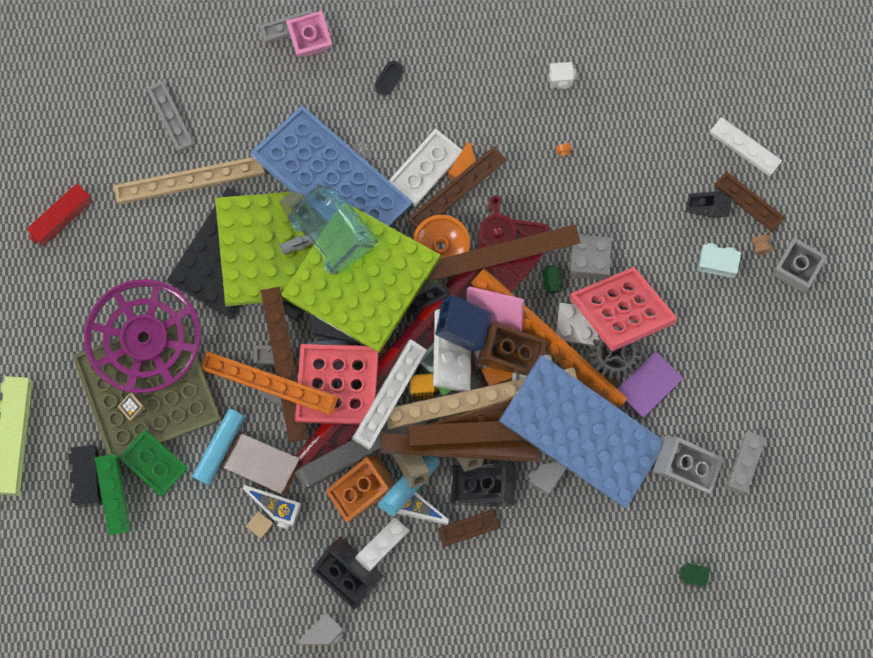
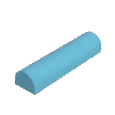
[192,408,246,486]
[378,456,439,517]

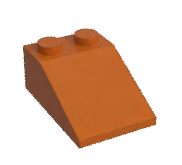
[326,455,396,523]

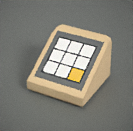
[118,393,145,421]

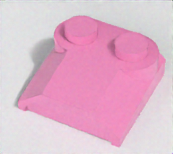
[286,10,332,57]

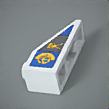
[243,485,301,529]
[397,493,449,525]

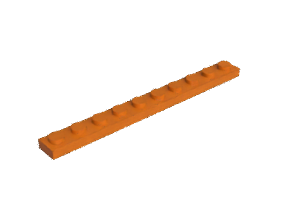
[471,268,628,408]

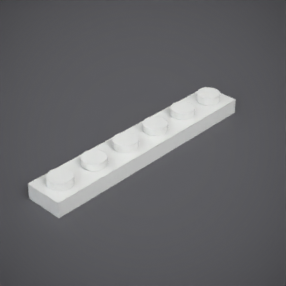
[352,339,426,449]

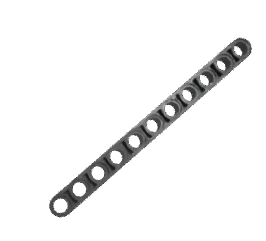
[295,374,485,490]

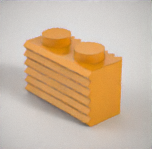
[410,374,438,401]

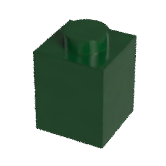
[678,563,710,589]

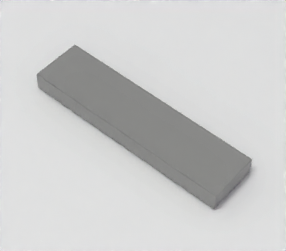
[146,80,195,153]

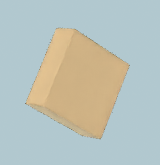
[246,511,274,539]

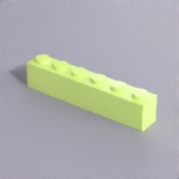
[0,376,32,496]

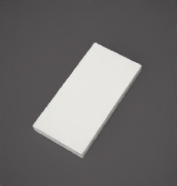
[389,128,462,208]

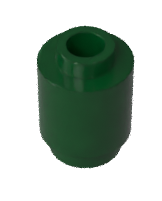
[542,265,563,294]

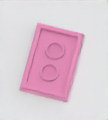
[467,287,524,332]

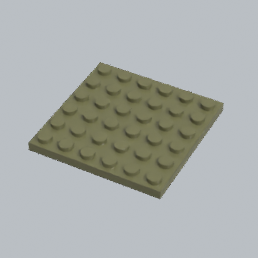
[72,319,221,460]

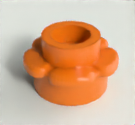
[555,143,573,157]

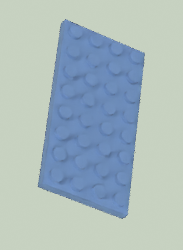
[250,105,413,227]
[499,355,664,508]

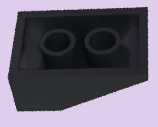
[451,463,516,507]

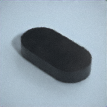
[375,61,403,96]

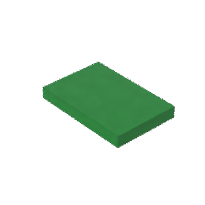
[118,429,188,497]

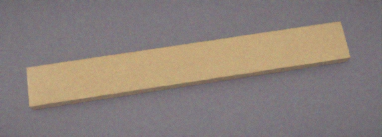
[114,157,265,205]

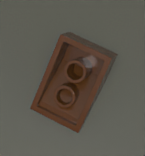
[477,322,547,376]

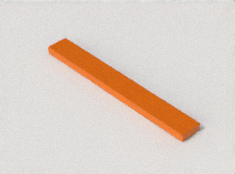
[201,351,338,415]

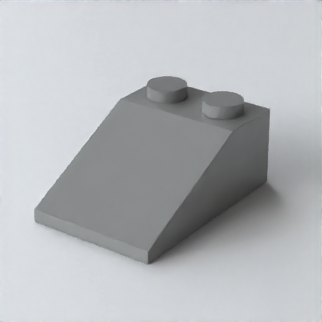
[653,436,724,494]

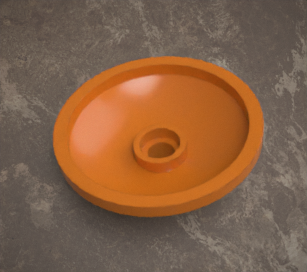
[413,215,470,259]

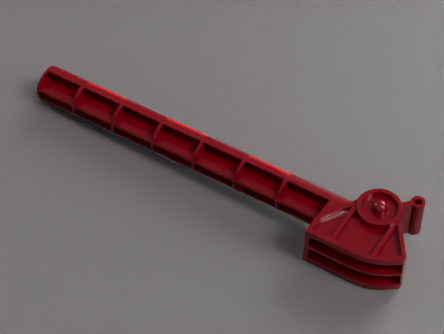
[294,195,550,469]

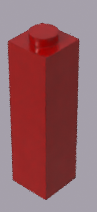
[27,183,93,247]

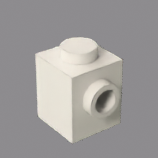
[549,62,577,89]

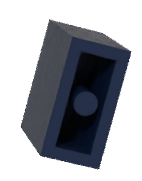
[435,295,491,353]

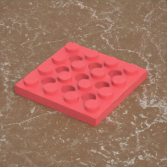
[570,267,677,351]
[295,344,379,424]

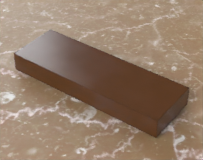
[438,509,500,547]

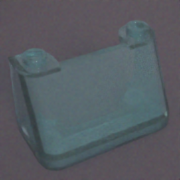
[287,185,378,274]

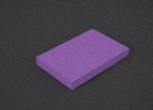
[617,351,683,419]

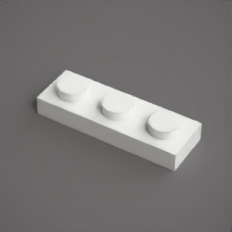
[355,518,409,572]

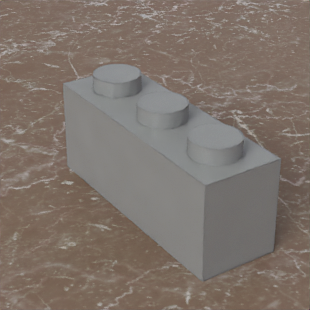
[725,431,766,495]

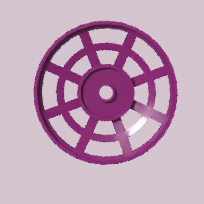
[84,279,201,394]

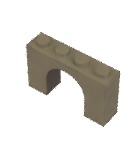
[393,454,483,489]

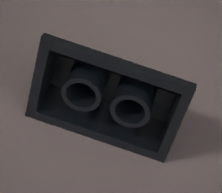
[311,536,384,610]

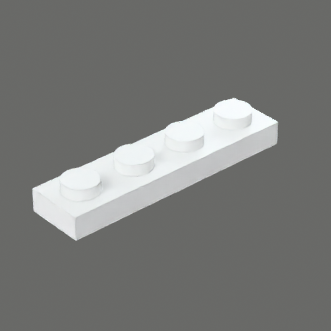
[709,117,782,177]

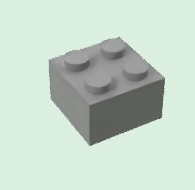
[569,235,612,280]
[771,237,827,294]

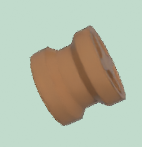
[752,235,773,255]

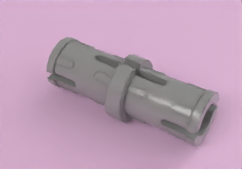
[279,232,319,255]

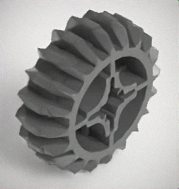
[589,328,642,380]

